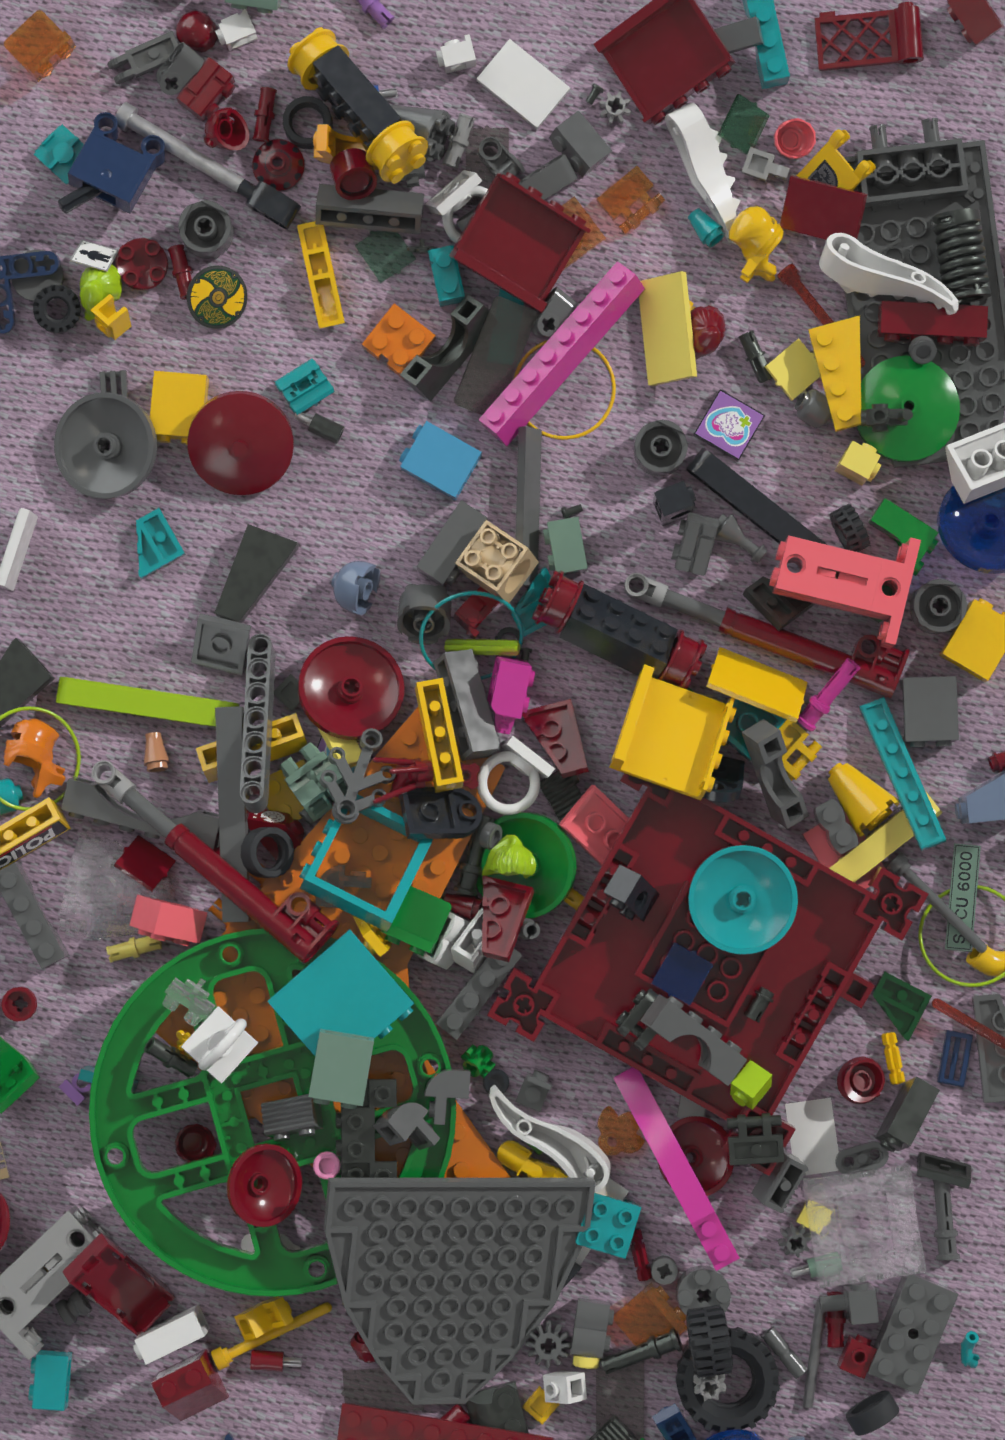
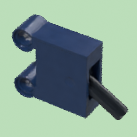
[58,112,165,214]

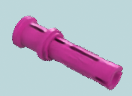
[798,658,860,731]

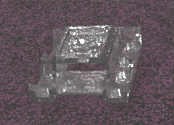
[802,1163,927,1288]

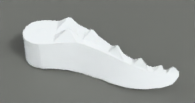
[665,102,740,245]
[819,233,958,315]
[489,1085,611,1192]

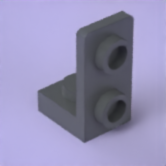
[515,1069,553,1112]

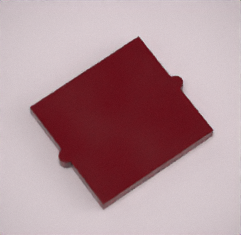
[114,835,176,892]

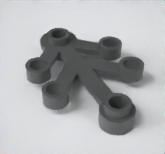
[319,728,396,824]

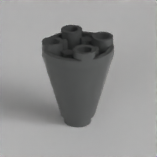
[391,105,455,161]

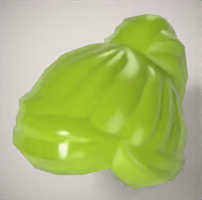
[79,264,122,321]

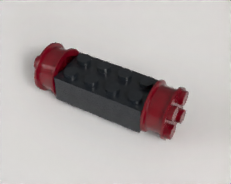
[531,570,707,689]

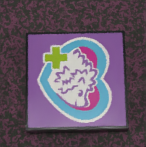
[693,389,765,461]

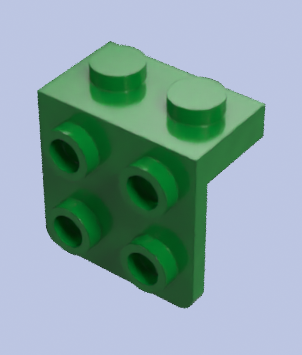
[380,886,452,956]
[0,1036,40,1114]

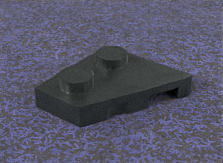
[743,576,814,631]

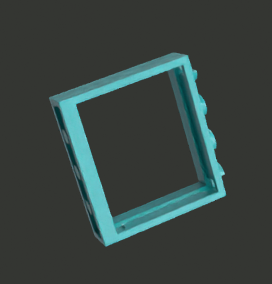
[299,794,433,932]

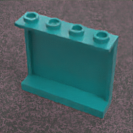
[267,929,414,1056]

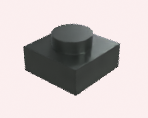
[274,674,300,711]

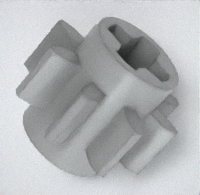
[599,91,631,126]
[693,1374,726,1401]

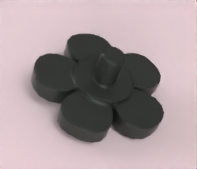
[407,239,437,254]

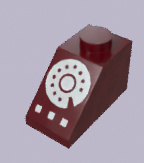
[247,809,305,861]

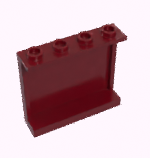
[594,0,736,125]
[449,172,591,312]

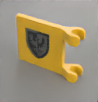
[796,129,876,190]

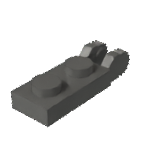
[107,31,179,84]

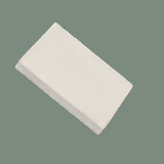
[477,39,570,130]
[0,508,38,591]

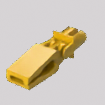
[497,1140,570,1178]

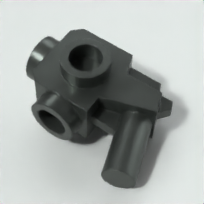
[861,404,913,432]

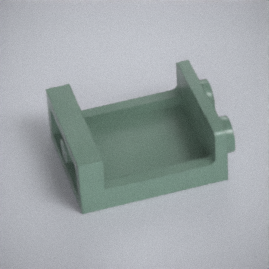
[308,1029,374,1109]

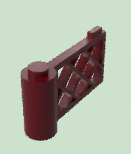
[814,2,924,71]

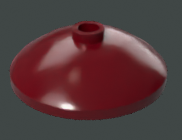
[658,1116,734,1196]
[227,1144,302,1227]

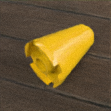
[828,763,900,837]

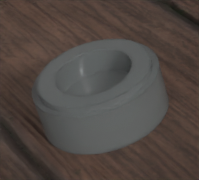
[909,336,937,364]
[479,822,502,850]

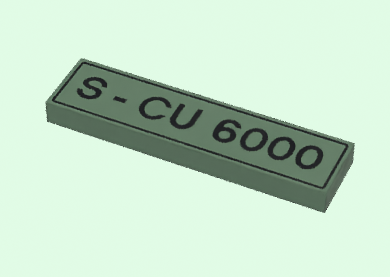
[945,843,981,952]

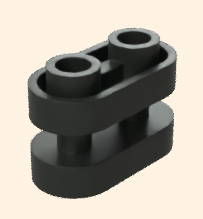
[615,989,658,1051]

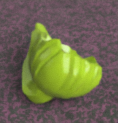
[482,835,536,879]

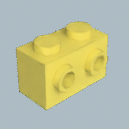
[834,441,881,486]

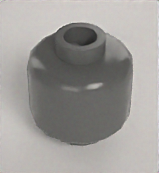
[795,389,832,428]

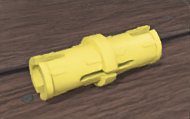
[106,936,162,963]

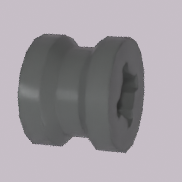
[650,1255,678,1285]

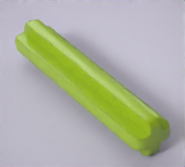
[444,639,521,656]

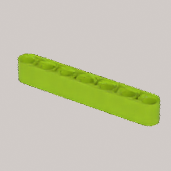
[55,677,240,727]

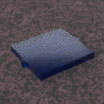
[651,942,713,1005]

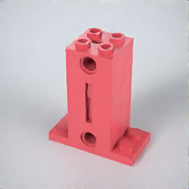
[769,535,921,649]

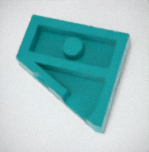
[136,508,186,579]

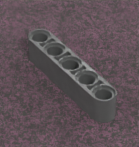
[456,154,578,232]

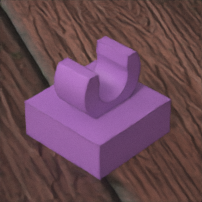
[59,1073,92,1106]

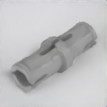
[442,113,475,169]

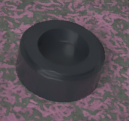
[483,1069,509,1094]

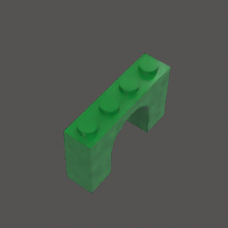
[868,498,939,623]

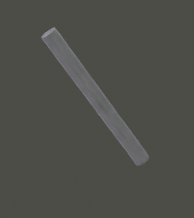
[802,1299,825,1408]

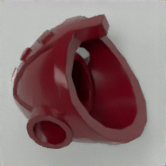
[204,108,250,151]

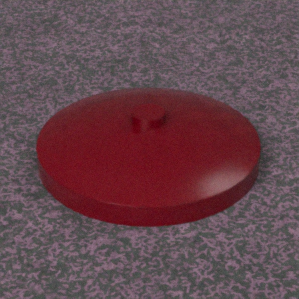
[187,391,294,495]
[298,636,404,740]

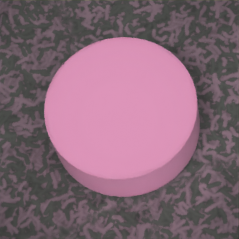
[313,1151,340,1179]

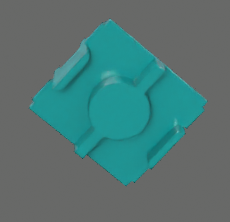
[34,124,84,185]
[275,358,335,415]

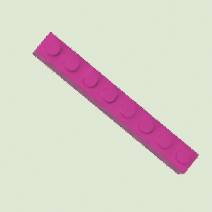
[479,261,645,446]

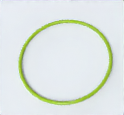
[0,706,81,811]
[918,885,1005,987]

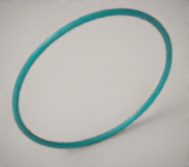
[419,591,524,680]

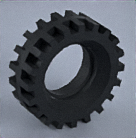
[676,1327,780,1434]

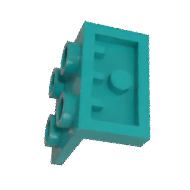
[575,1192,642,1259]

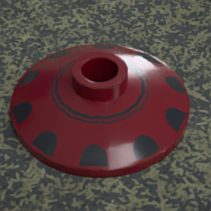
[252,139,305,191]

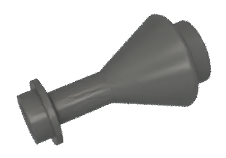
[715,514,767,563]

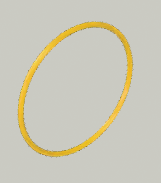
[513,340,616,440]

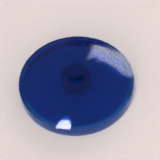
[937,485,1005,574]

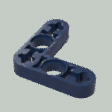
[0,251,60,334]

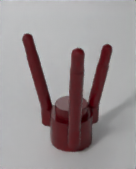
[372,757,434,804]

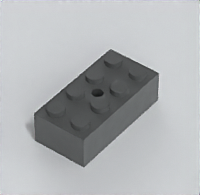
[867,1270,959,1394]

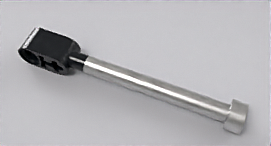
[115,102,301,230]

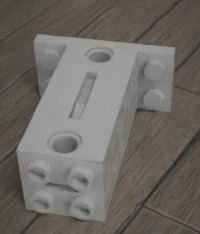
[0,1205,111,1360]

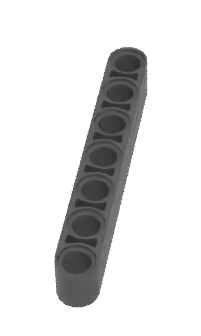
[240,633,276,813]

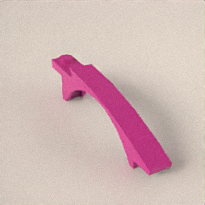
[613,1067,740,1271]

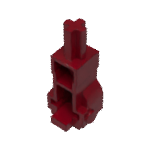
[453,586,500,639]

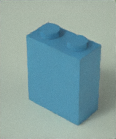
[399,421,482,501]

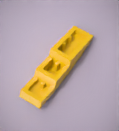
[297,221,345,329]

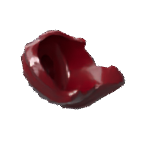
[690,305,726,359]

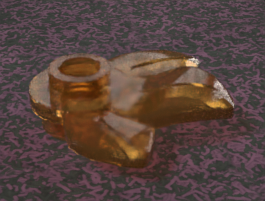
[597,1106,645,1156]

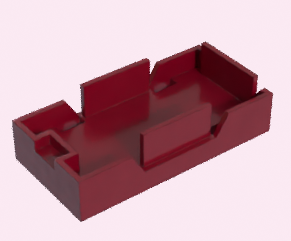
[62,1233,176,1336]

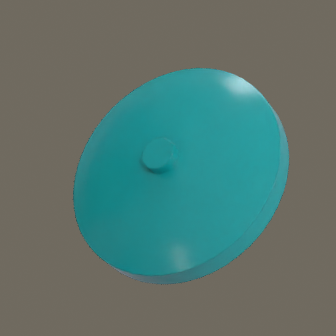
[688,845,798,954]

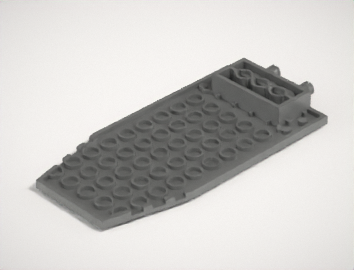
[844,118,1005,468]

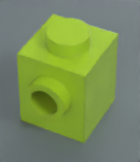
[730,1060,772,1110]

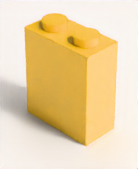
[150,371,209,445]
[939,598,1005,682]

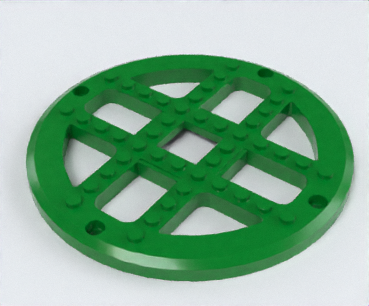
[89,928,456,1297]

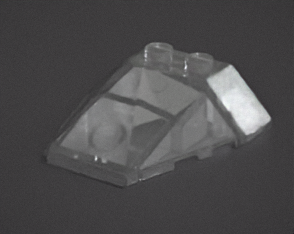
[59,831,180,940]

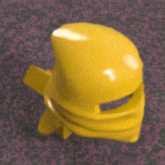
[729,206,784,284]

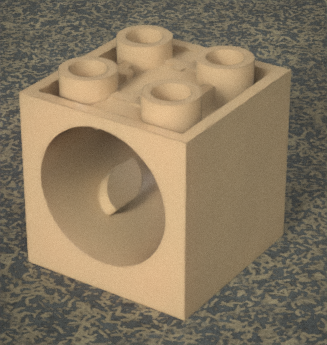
[455,520,539,603]

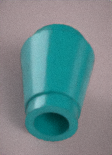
[688,208,725,248]

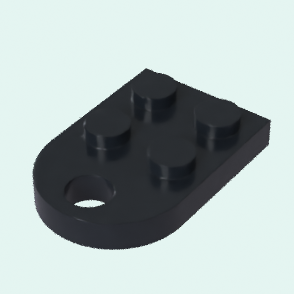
[703,756,745,802]
[399,787,482,839]

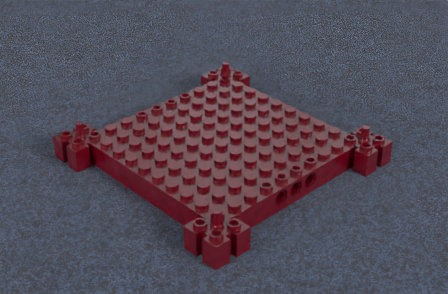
[487,773,929,1176]

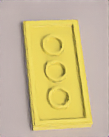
[639,271,697,386]

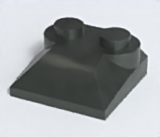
[466,1380,529,1433]

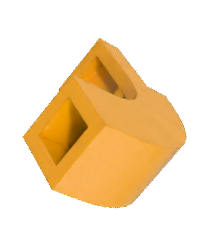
[313,124,379,170]

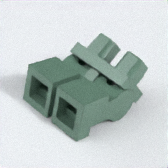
[279,742,348,822]

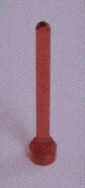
[777,263,866,368]
[932,998,1005,1050]

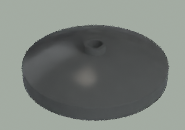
[54,392,157,499]

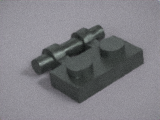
[727,1113,784,1165]

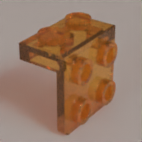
[4,10,76,82]
[614,1282,687,1346]

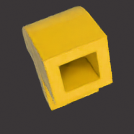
[234,1296,294,1341]

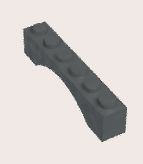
[61,776,220,850]

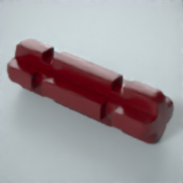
[630,1228,652,1281]

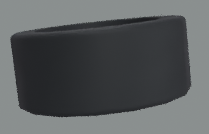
[282,96,333,149]
[241,827,294,878]
[846,1390,899,1436]

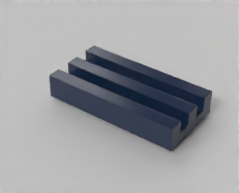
[937,1030,973,1087]

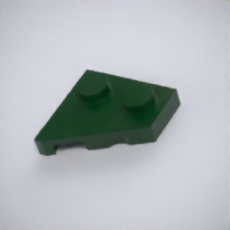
[872,971,932,1041]

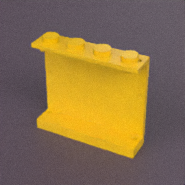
[609,664,737,800]

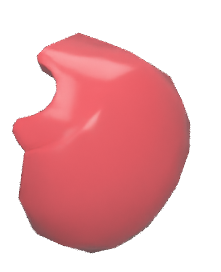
[774,118,816,159]

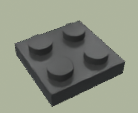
[191,613,252,675]

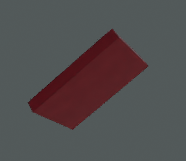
[780,175,868,240]

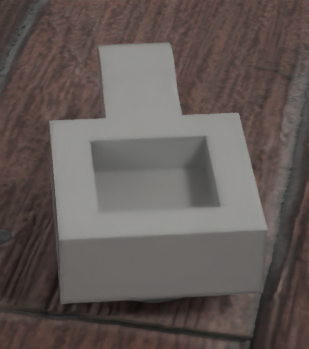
[742,147,790,182]

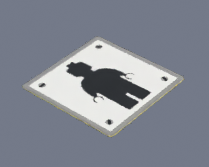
[70,240,119,272]

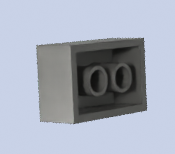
[417,500,488,587]

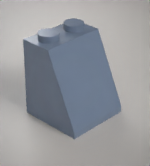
[955,770,1005,824]

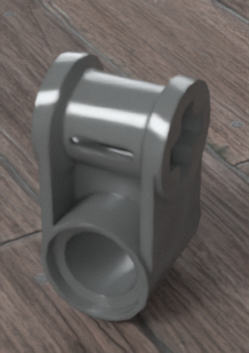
[156,42,204,95]
[478,137,526,178]
[531,287,578,338]

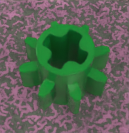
[461,1044,495,1078]

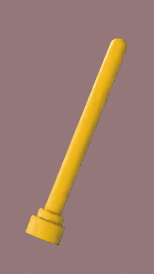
[211,1302,332,1371]

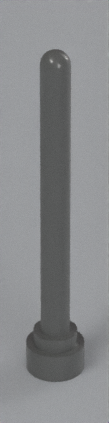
[887,853,987,953]

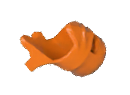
[3,719,66,798]

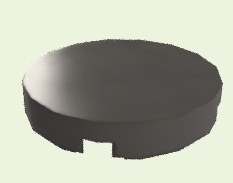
[11,249,64,302]

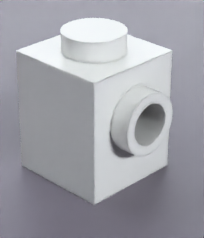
[543,1370,587,1404]

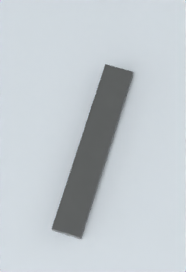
[515,426,542,587]

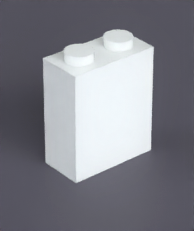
[133,1304,210,1365]

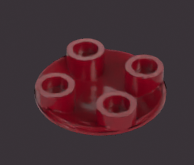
[116,238,168,290]

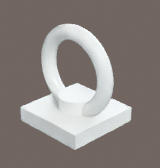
[425,170,488,243]
[477,736,555,815]
[181,1006,258,1084]

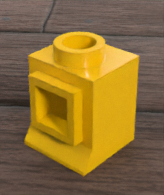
[90,294,132,340]

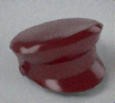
[837,1056,885,1104]

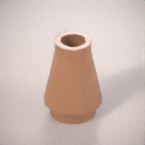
[144,732,170,772]

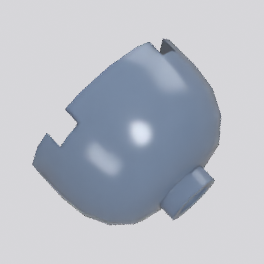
[331,561,380,615]

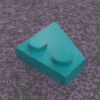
[510,567,551,637]

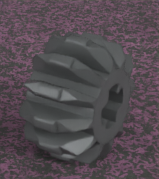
[525,1321,571,1368]

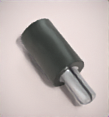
[294,413,345,444]

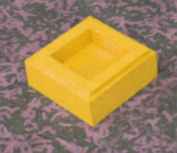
[522,1386,560,1425]

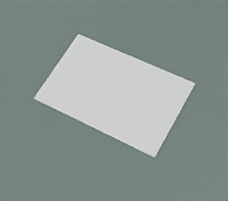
[785,1098,839,1175]

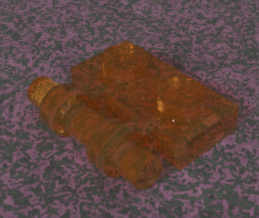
[597,166,665,234]

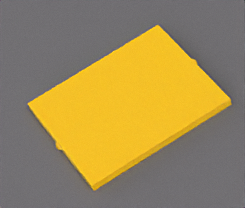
[706,647,808,723]

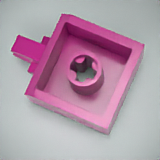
[487,655,535,734]

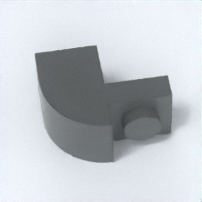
[424,1069,470,1125]
[373,1103,440,1150]

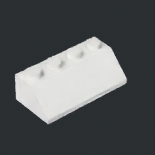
[945,423,1005,504]

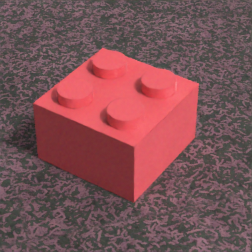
[129,894,208,946]

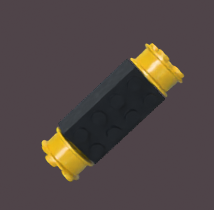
[287,27,428,184]

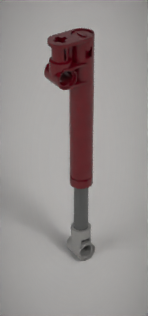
[624,573,910,699]
[91,760,339,963]

